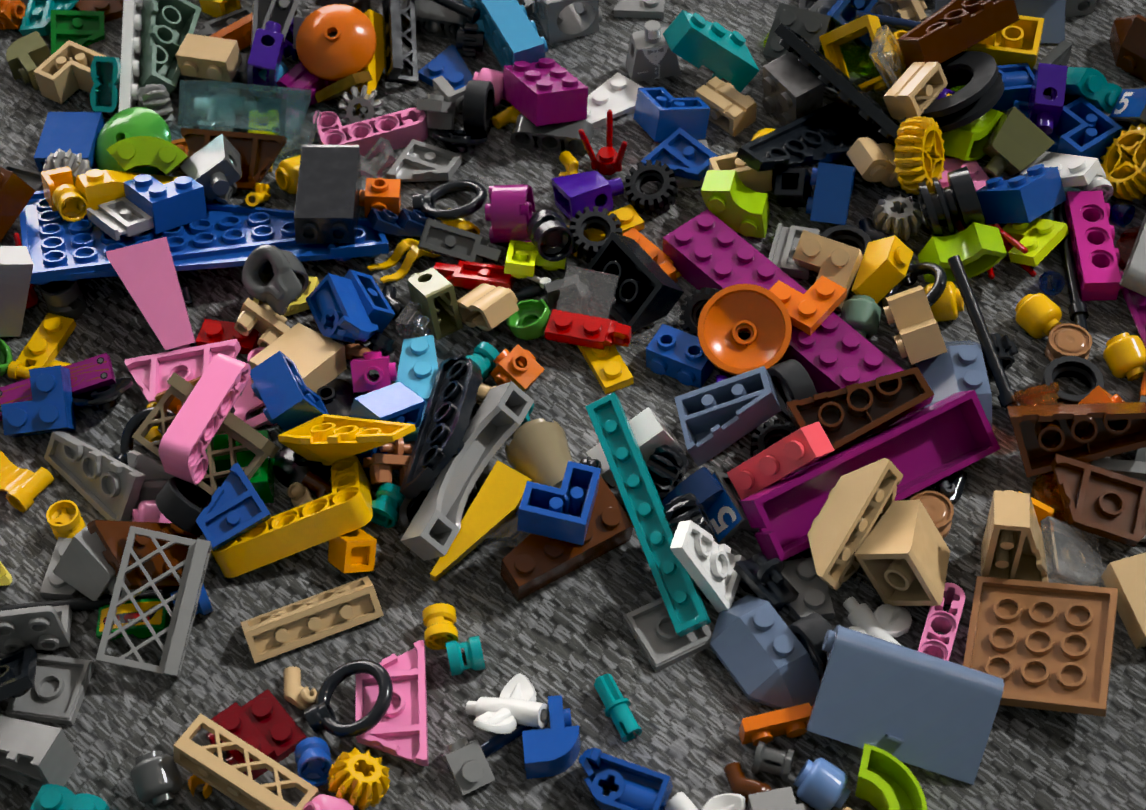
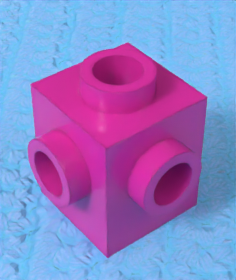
[350,351,397,393]

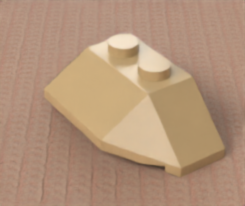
[807,458,903,591]

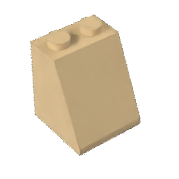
[854,500,950,606]

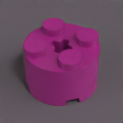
[485,184,535,244]

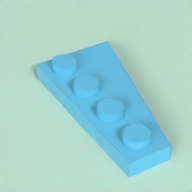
[395,335,438,442]

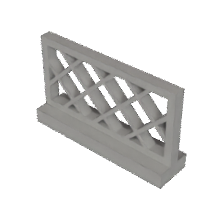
[96,526,212,678]

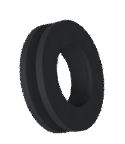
[900,51,1004,133]

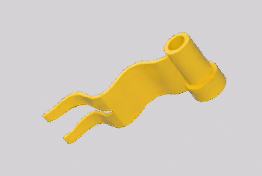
[367,208,480,283]
[0,450,54,513]

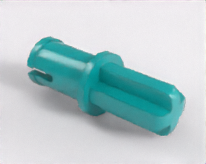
[594,673,642,742]

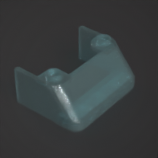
[178,80,311,140]

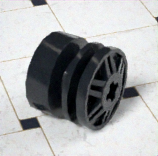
[918,167,986,237]

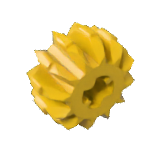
[327,748,390,810]

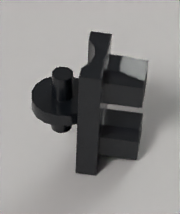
[733,552,799,612]

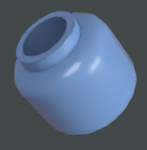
[793,758,851,810]

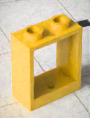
[819,14,898,99]

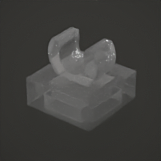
[395,300,431,341]

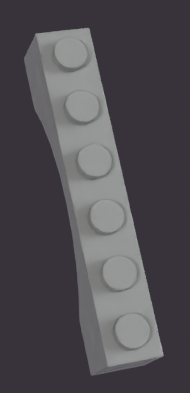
[400,381,534,561]

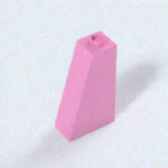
[106,237,196,351]

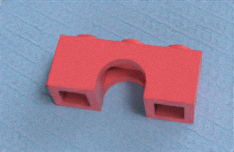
[727,421,835,500]

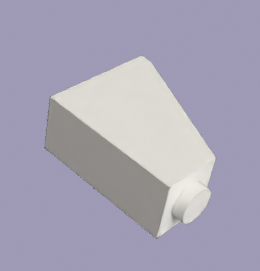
[586,407,687,487]

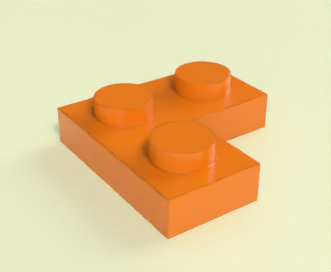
[769,276,847,336]

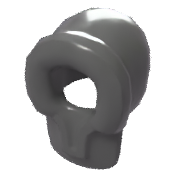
[242,244,309,315]

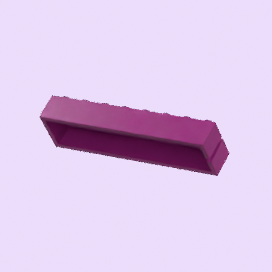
[739,390,1000,561]

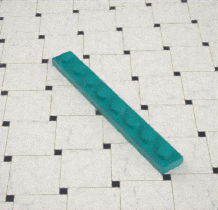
[585,392,711,637]

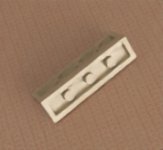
[240,576,384,664]
[174,713,319,810]

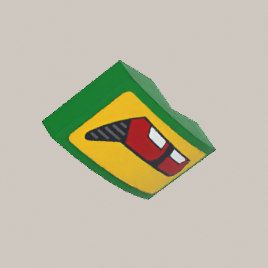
[96,599,171,640]

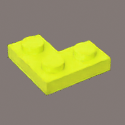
[1003,218,1069,267]
[504,240,566,279]

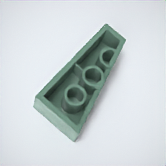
[139,0,202,95]

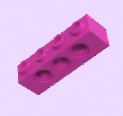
[1064,191,1124,301]

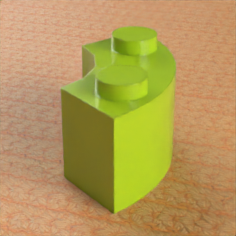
[942,109,1003,161]
[106,136,189,176]
[701,170,770,238]
[917,222,1007,283]
[855,744,927,810]

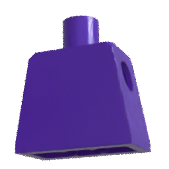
[247,21,284,92]
[1028,63,1068,136]
[552,170,624,221]

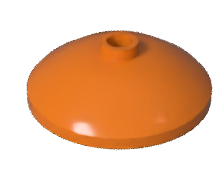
[296,4,377,81]
[697,284,792,375]

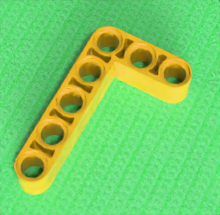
[211,455,373,578]

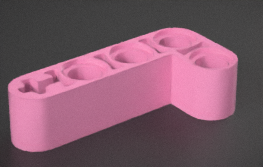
[314,107,428,159]
[158,353,251,485]
[918,582,965,661]

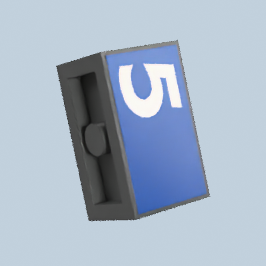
[1109,87,1146,131]
[706,471,759,544]

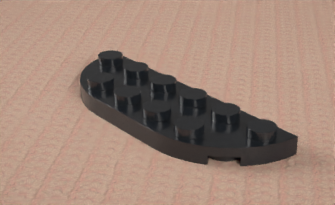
[400,355,483,500]

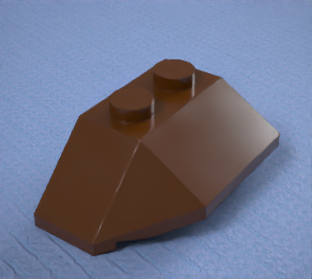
[1109,14,1146,83]

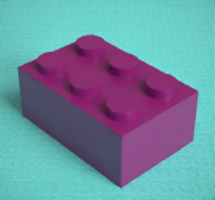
[503,58,588,126]

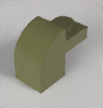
[6,31,51,91]

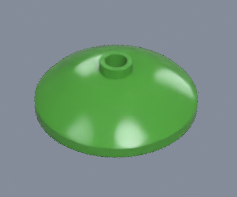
[95,107,171,175]

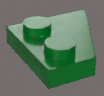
[51,10,105,55]

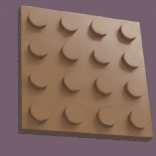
[963,576,1118,717]

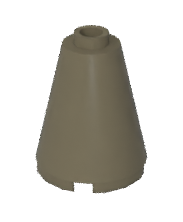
[505,418,573,488]

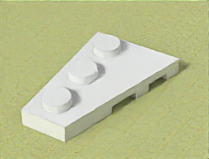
[585,72,644,130]
[1019,151,1102,188]
[670,520,746,613]

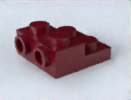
[206,689,307,780]

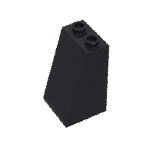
[294,144,362,244]

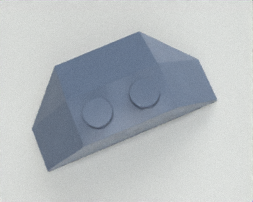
[915,340,993,430]
[710,595,821,709]

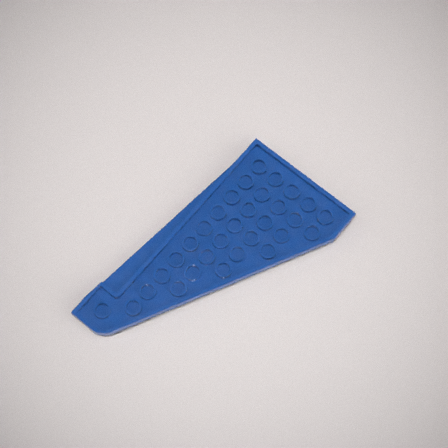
[19,191,389,285]

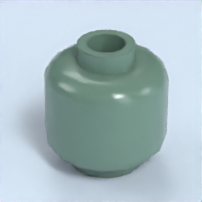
[840,295,881,339]

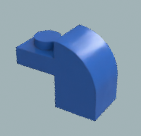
[522,695,581,779]

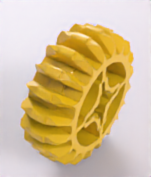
[893,116,946,195]
[1100,123,1146,201]

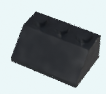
[579,232,684,333]

